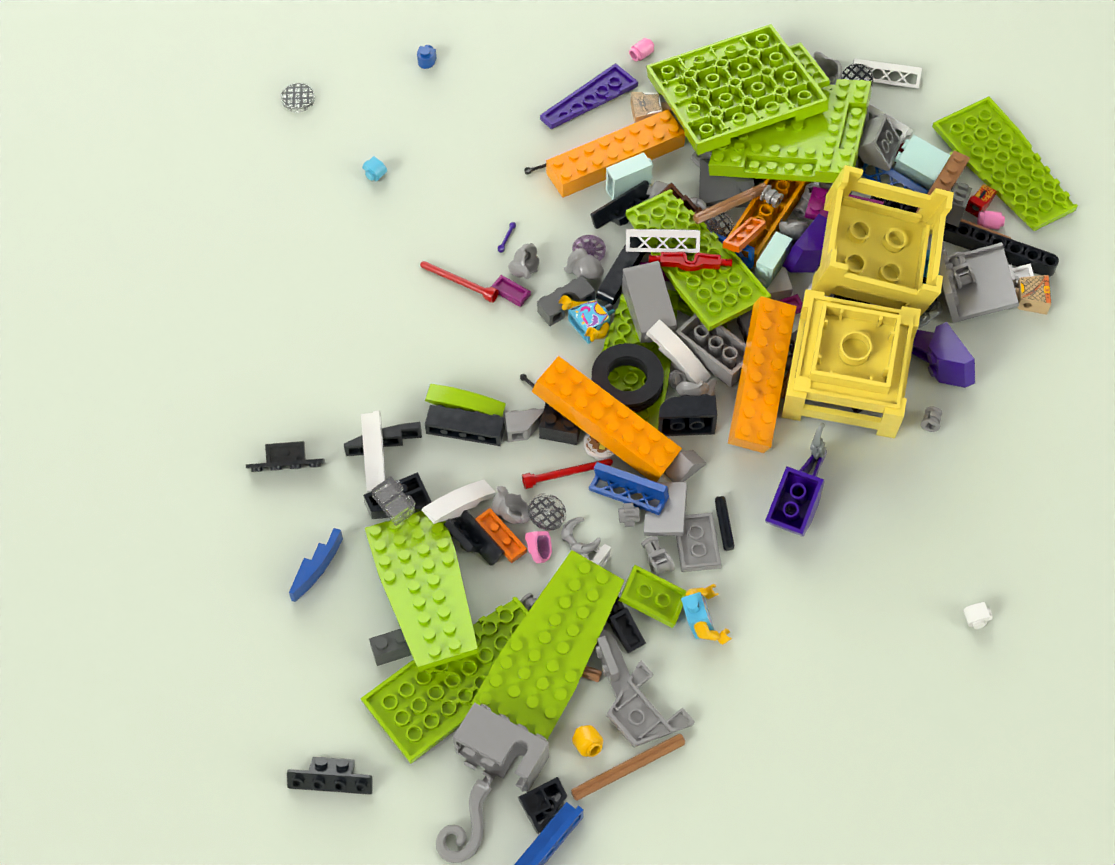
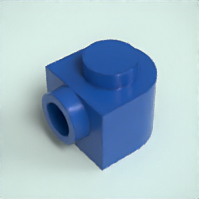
[417,45,437,69]

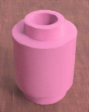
[629,38,654,61]
[977,210,1005,230]

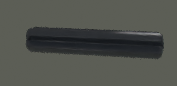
[715,496,735,551]

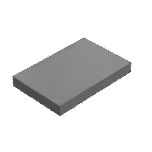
[644,482,687,536]
[676,512,722,572]

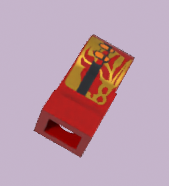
[965,184,997,218]

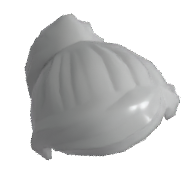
[814,51,842,85]
[779,218,809,247]
[508,243,539,279]
[564,248,604,279]
[676,379,717,396]
[492,486,532,524]

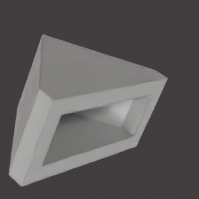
[766,267,793,301]
[665,450,706,482]

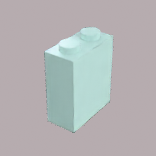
[893,134,950,189]
[606,152,653,200]
[755,231,792,289]

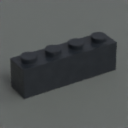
[425,405,505,446]

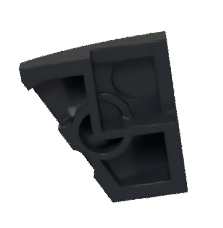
[518,777,567,834]

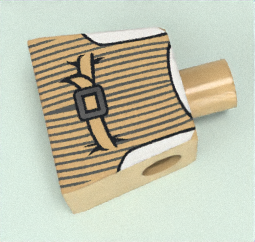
[630,92,671,123]

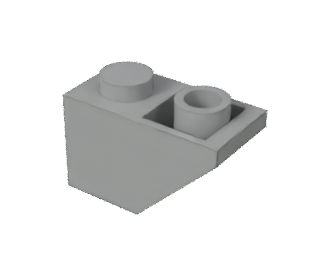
[505,408,543,442]

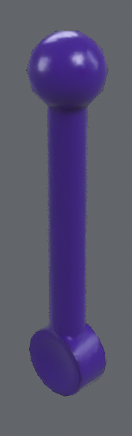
[498,222,516,253]

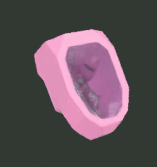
[525,531,552,564]

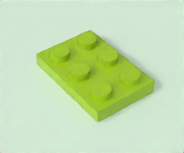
[618,565,686,628]

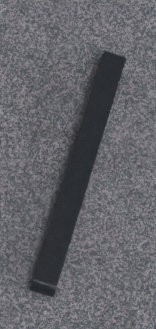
[870,196,1059,277]

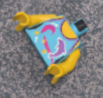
[559,295,615,344]
[681,584,732,645]

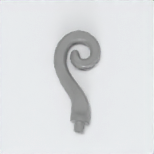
[436,775,493,863]

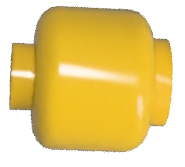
[572,725,603,757]

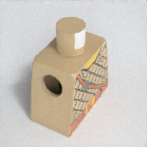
[1015,275,1051,314]

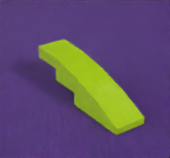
[425,384,506,417]

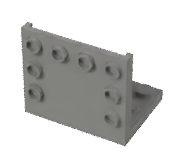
[930,234,1019,323]

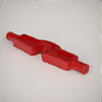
[649,252,732,271]

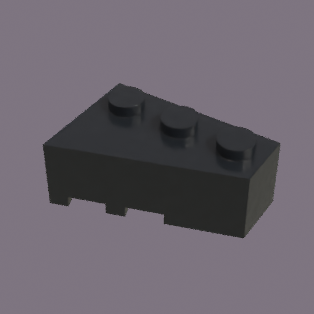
[363,472,432,519]

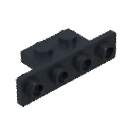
[590,180,650,229]
[246,441,325,472]
[444,510,504,565]
[287,757,373,794]

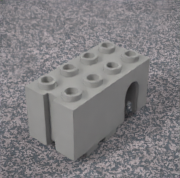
[453,703,549,792]

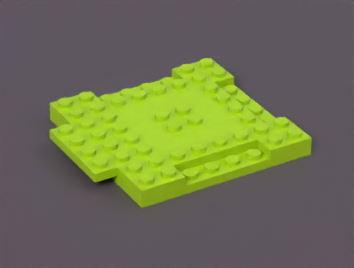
[646,24,830,155]
[708,79,872,183]

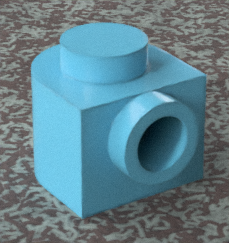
[362,156,387,181]

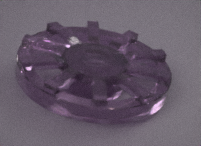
[572,235,606,261]

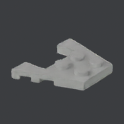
[606,661,695,747]

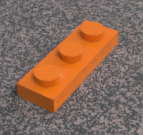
[723,217,767,253]
[475,508,527,563]

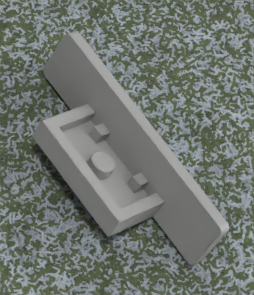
[595,623,630,698]

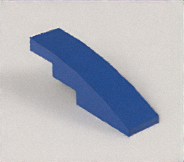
[289,528,343,602]

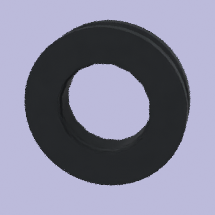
[591,343,664,413]

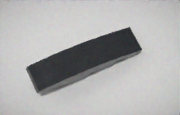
[344,422,422,456]
[607,596,646,653]

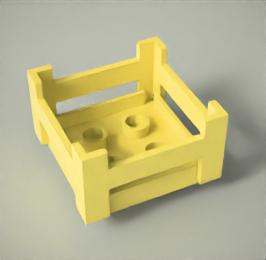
[811,165,954,316]
[781,289,921,438]

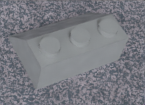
[858,113,902,171]

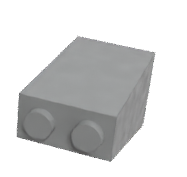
[622,261,677,343]

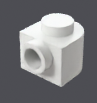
[963,602,992,629]

